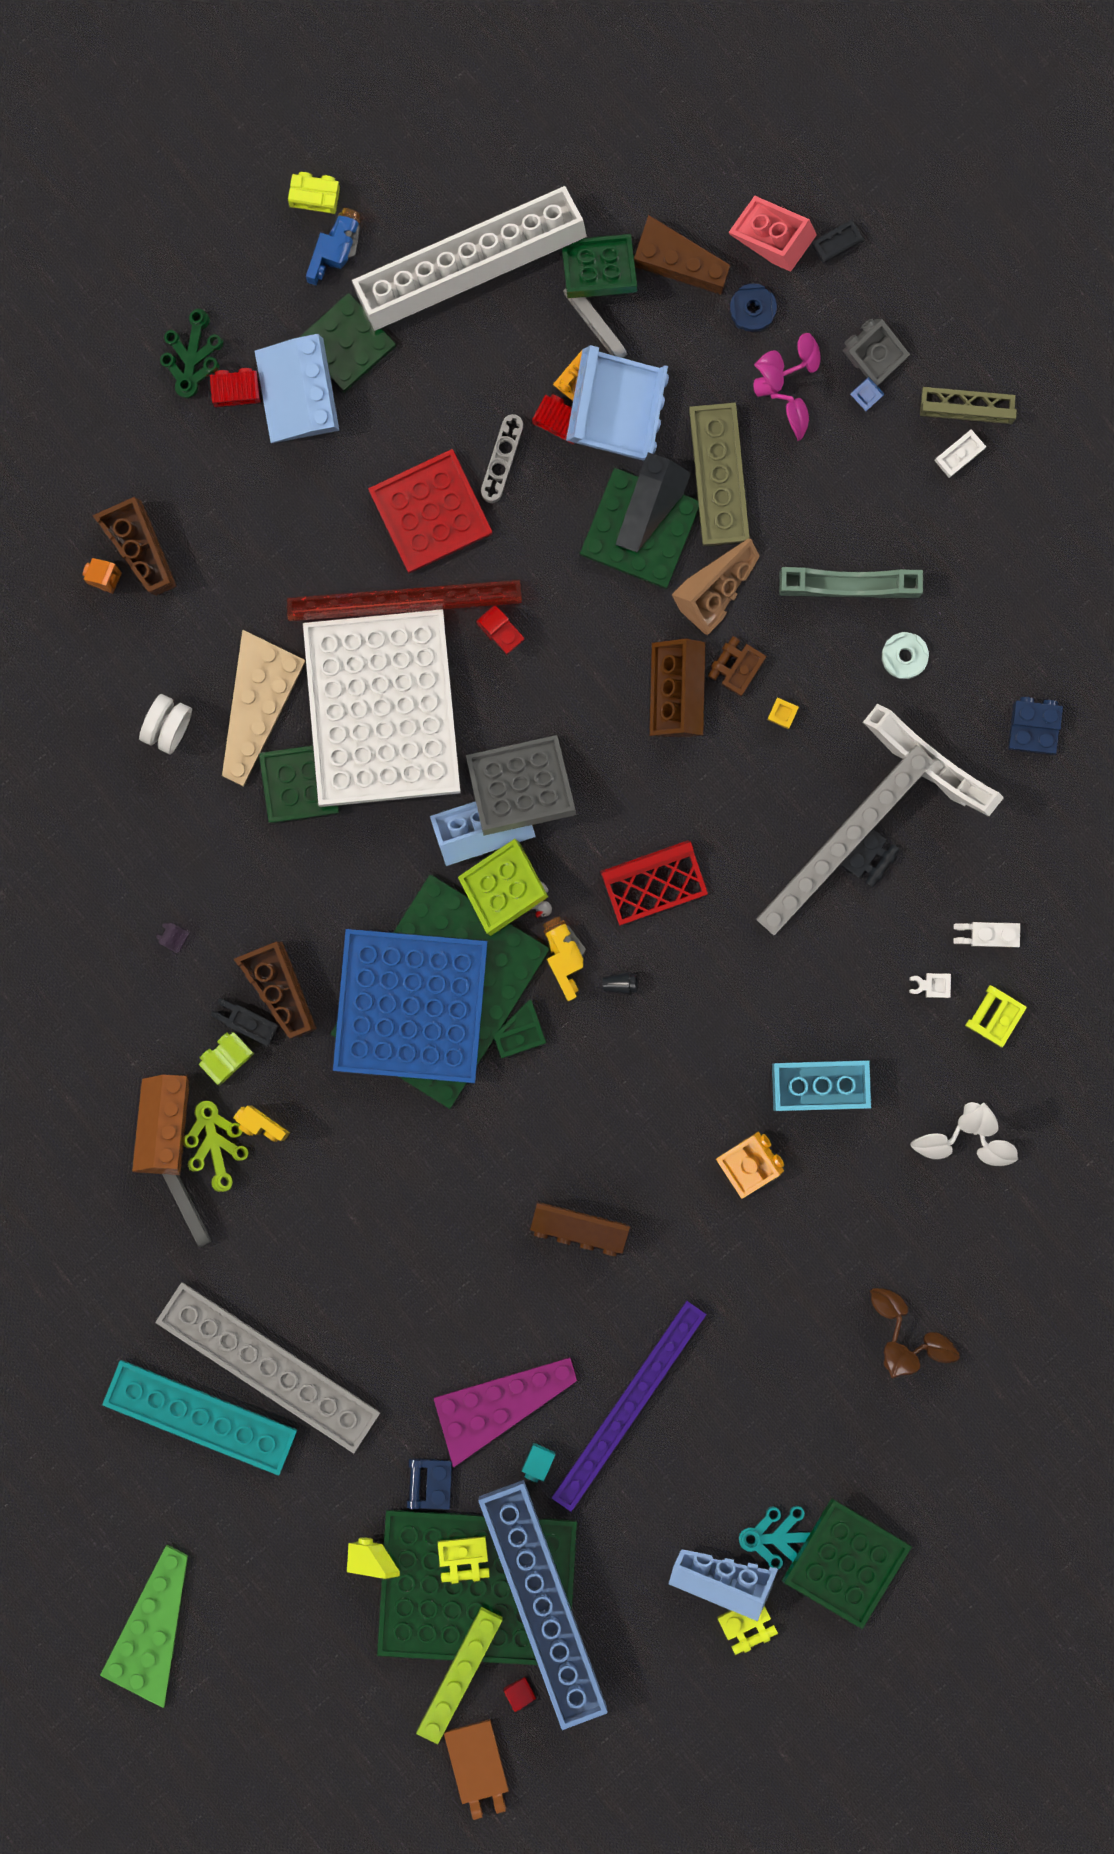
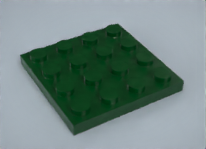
[580,468,699,589]
[782,1498,911,1629]

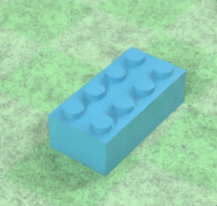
[772,1061,871,1111]

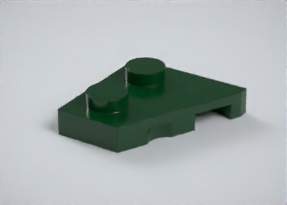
[494,1000,546,1058]

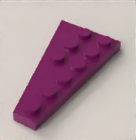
[433,1357,577,1467]

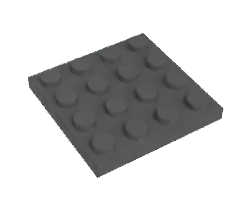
[466,735,576,836]

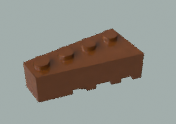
[634,215,730,294]
[92,497,177,596]
[234,941,317,1038]

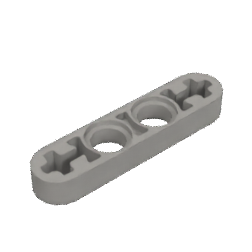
[563,289,627,358]
[481,414,523,503]

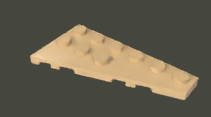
[222,630,306,787]

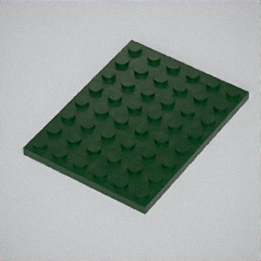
[330,875,550,1109]
[377,1510,577,1665]

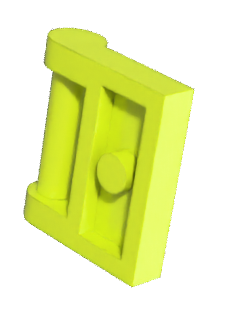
[965,985,1027,1047]

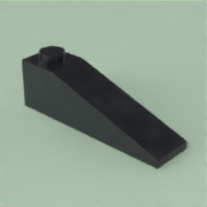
[615,452,691,553]

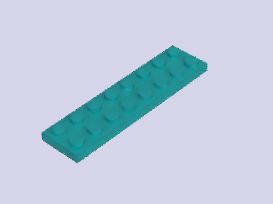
[102,1360,297,1476]

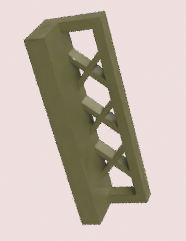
[920,387,1017,424]

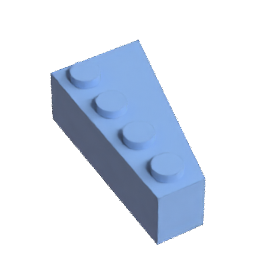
[669,1549,778,1621]

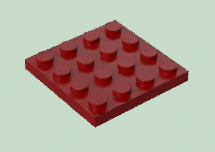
[368,449,493,574]

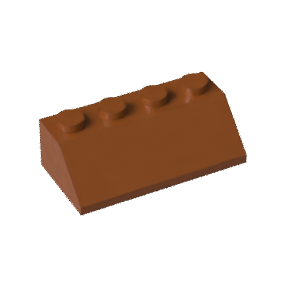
[132,1075,190,1175]

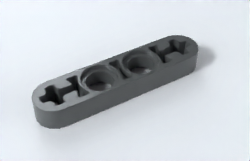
[162,1174,211,1247]

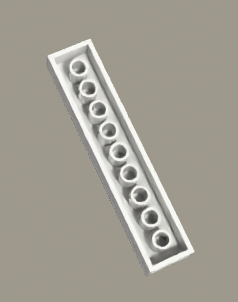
[352,186,587,331]

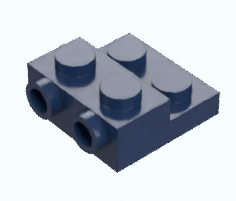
[1008,697,1063,755]

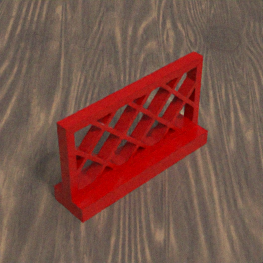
[600,840,708,925]

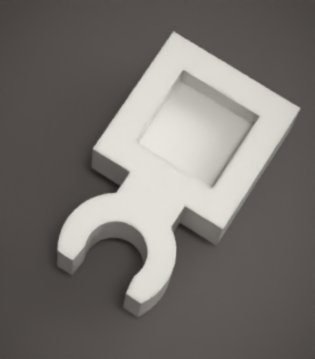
[909,973,951,998]

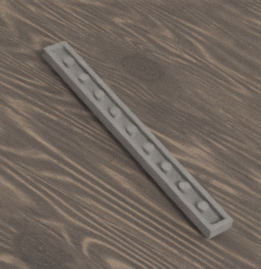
[756,745,934,935]

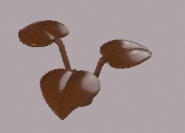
[869,1288,960,1378]

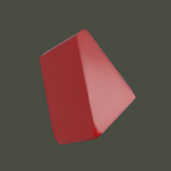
[504,1677,536,1712]

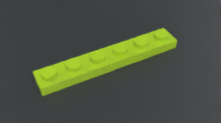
[416,1607,503,1744]

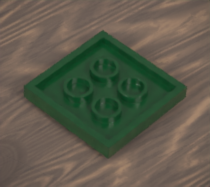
[562,234,637,299]
[300,293,396,392]
[259,746,339,824]

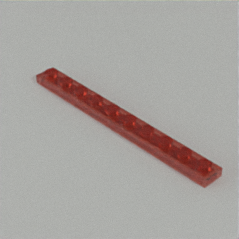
[287,580,522,621]

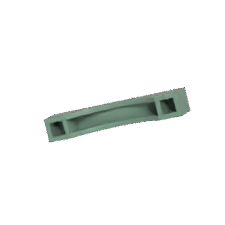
[779,567,923,598]

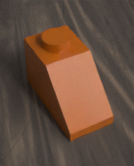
[83,558,122,594]

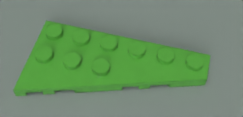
[100,1545,188,1708]

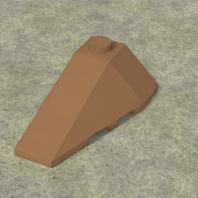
[672,538,760,635]

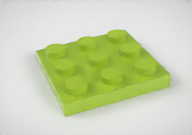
[458,839,548,936]

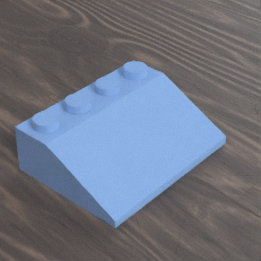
[255,334,339,443]

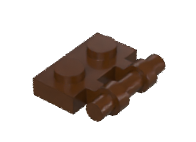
[708,636,766,697]

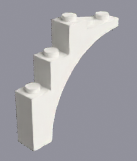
[863,704,1003,816]

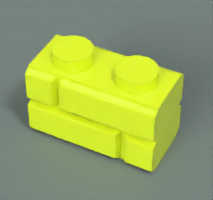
[288,172,340,214]

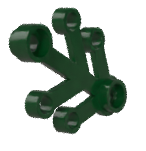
[160,309,223,398]

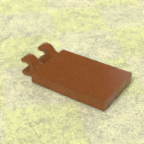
[444,1719,509,1820]

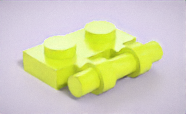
[438,1536,490,1584]
[717,1606,778,1655]

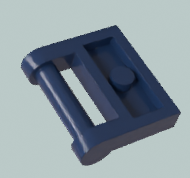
[407,1459,452,1509]

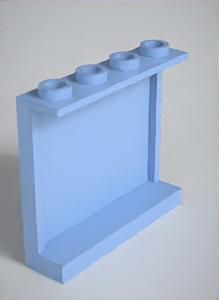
[566,345,669,461]

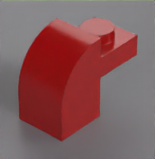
[476,605,525,655]

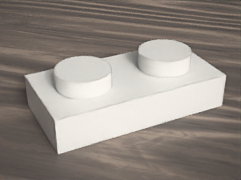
[935,429,986,478]

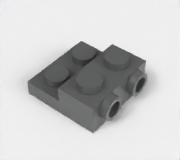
[842,319,910,386]

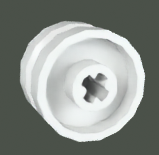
[139,694,192,755]

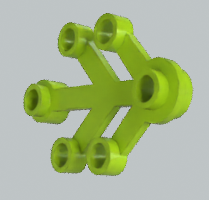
[182,1101,248,1192]

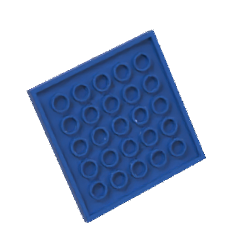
[333,929,488,1083]

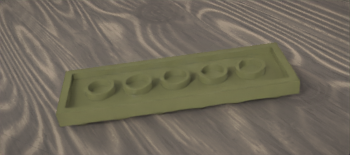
[689,403,750,546]

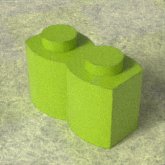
[199,1032,254,1086]

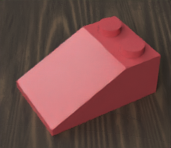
[729,196,817,272]

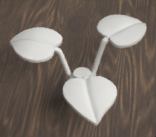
[910,1102,1018,1166]

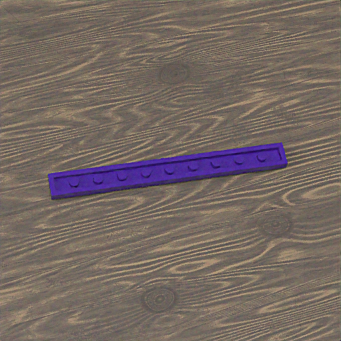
[552,1300,707,1512]

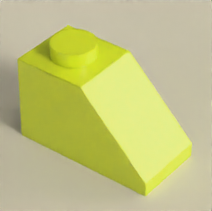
[347,1538,400,1579]

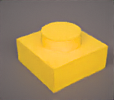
[767,697,799,729]

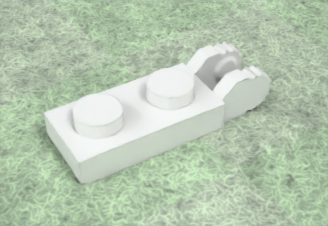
[954,922,1020,947]

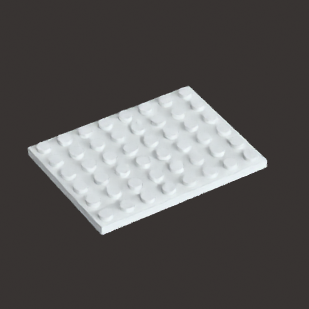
[303,609,460,807]

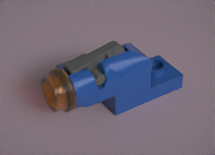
[306,208,361,286]

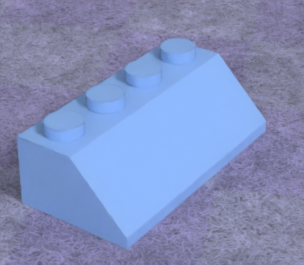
[430,801,536,866]

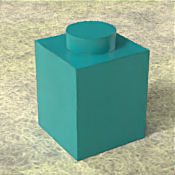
[522,1443,555,1482]

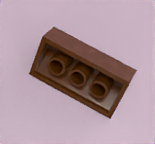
[650,638,705,737]
[530,1202,630,1257]

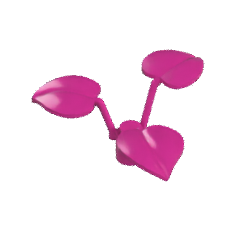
[754,333,821,441]

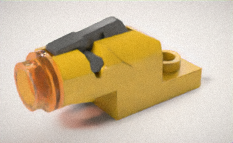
[543,916,586,1002]

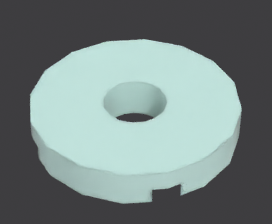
[882,632,929,679]

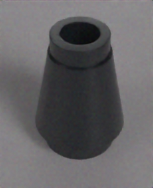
[603,972,638,995]

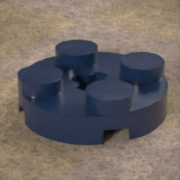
[730,284,777,332]

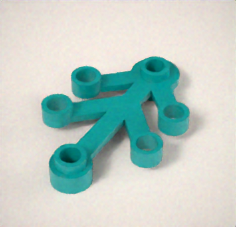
[739,1505,811,1570]

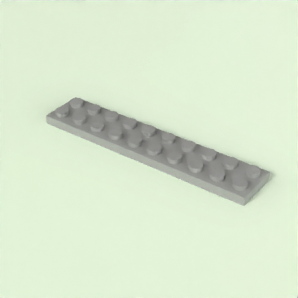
[155,1282,380,1453]

